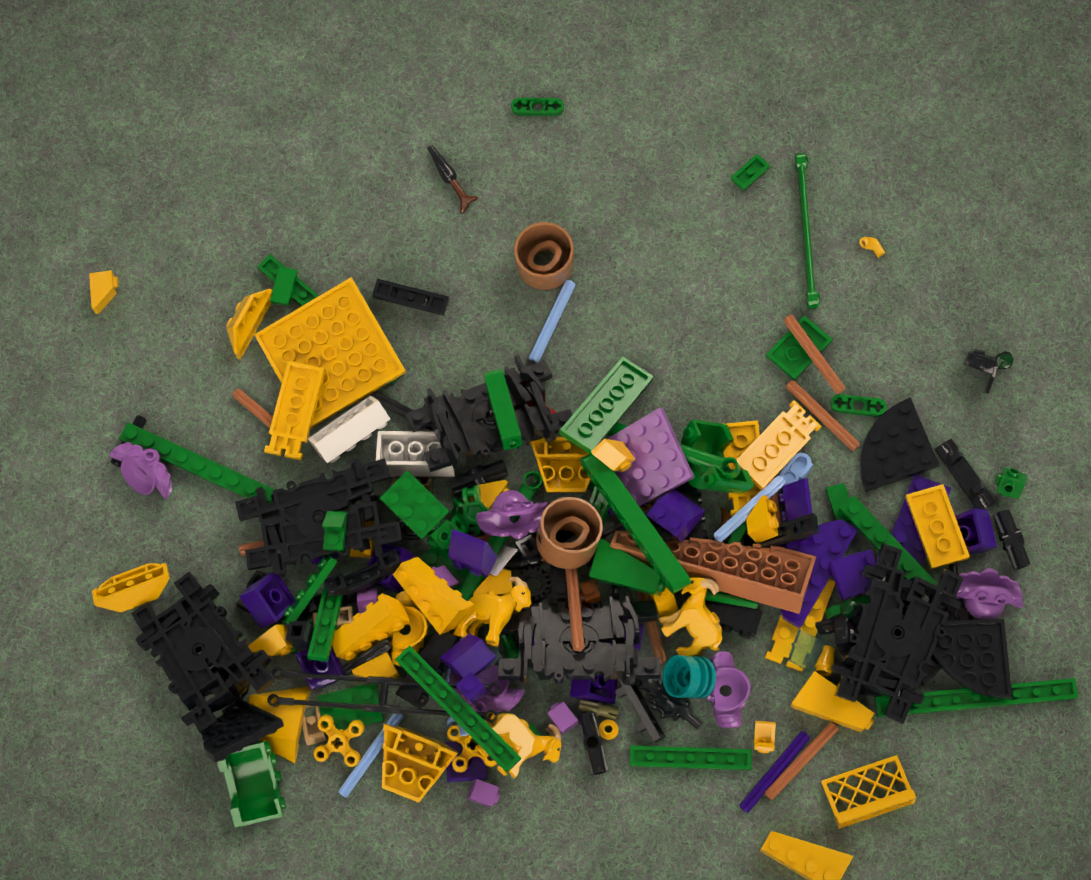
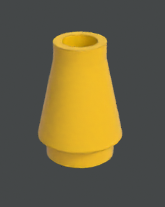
[814,645,835,677]

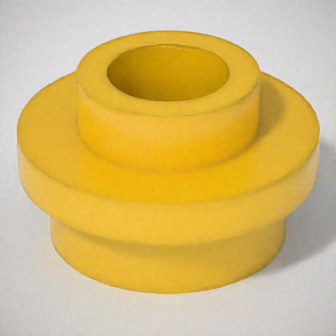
[599,720,619,740]

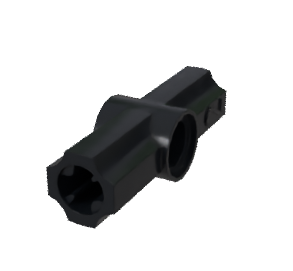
[448,459,508,496]
[993,509,1031,570]
[577,712,608,776]

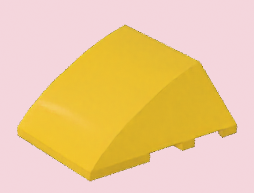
[531,437,605,493]
[248,686,311,764]
[382,724,459,802]

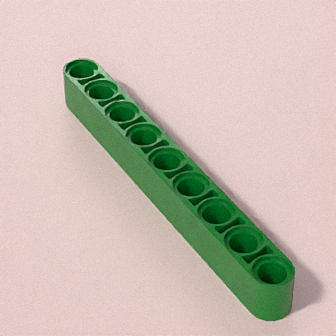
[580,454,691,594]

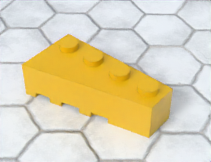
[393,557,474,635]
[332,593,410,661]
[760,831,853,880]

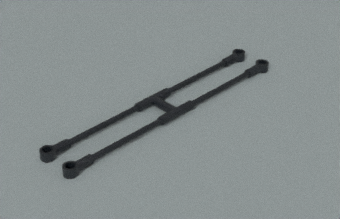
[267,667,501,724]

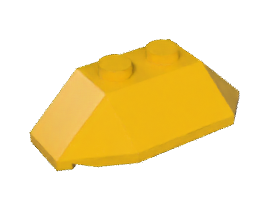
[226,289,273,360]
[92,563,170,612]

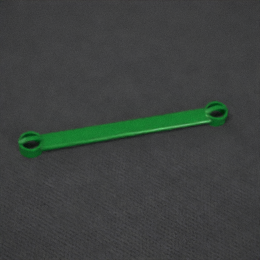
[795,153,821,309]
[608,423,741,479]
[458,471,543,601]

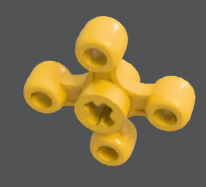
[313,715,365,767]
[447,720,497,773]

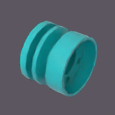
[662,655,716,699]

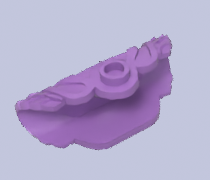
[109,442,172,500]
[476,490,548,539]
[955,568,1023,620]
[707,651,751,728]
[449,664,525,712]

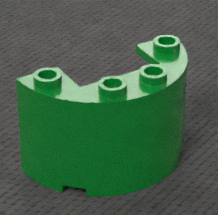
[681,419,754,494]
[217,740,286,828]

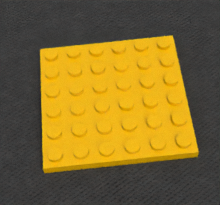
[254,277,407,429]

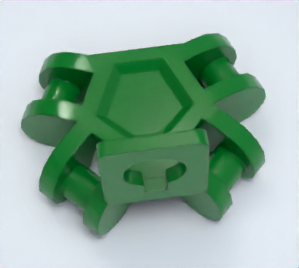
[449,485,488,536]

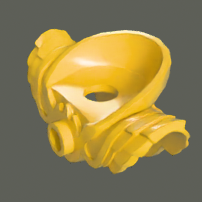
[388,591,428,666]

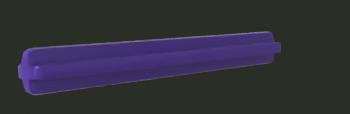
[739,731,810,813]

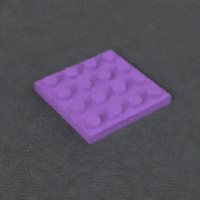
[608,408,694,508]

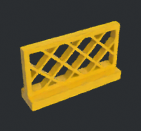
[821,755,916,829]

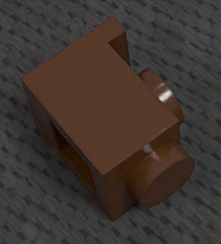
[579,579,602,609]

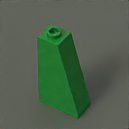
[483,368,523,450]
[589,539,666,597]

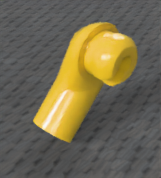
[859,237,885,258]

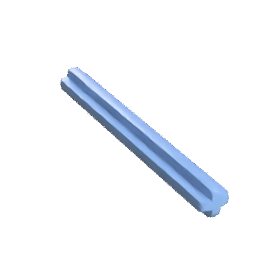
[529,280,575,363]
[714,476,786,542]
[338,713,403,798]

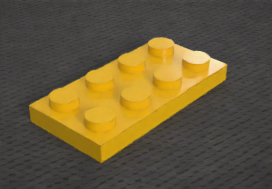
[905,484,970,570]

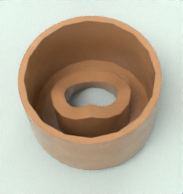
[514,222,574,290]
[536,497,603,569]

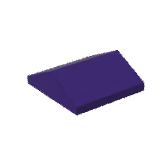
[440,633,496,679]
[295,646,346,690]

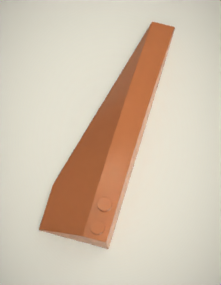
[610,531,816,614]

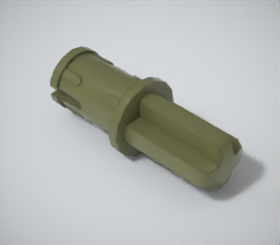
[578,699,619,720]

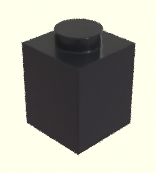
[286,621,314,650]

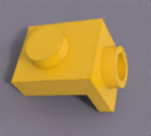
[754,721,776,753]

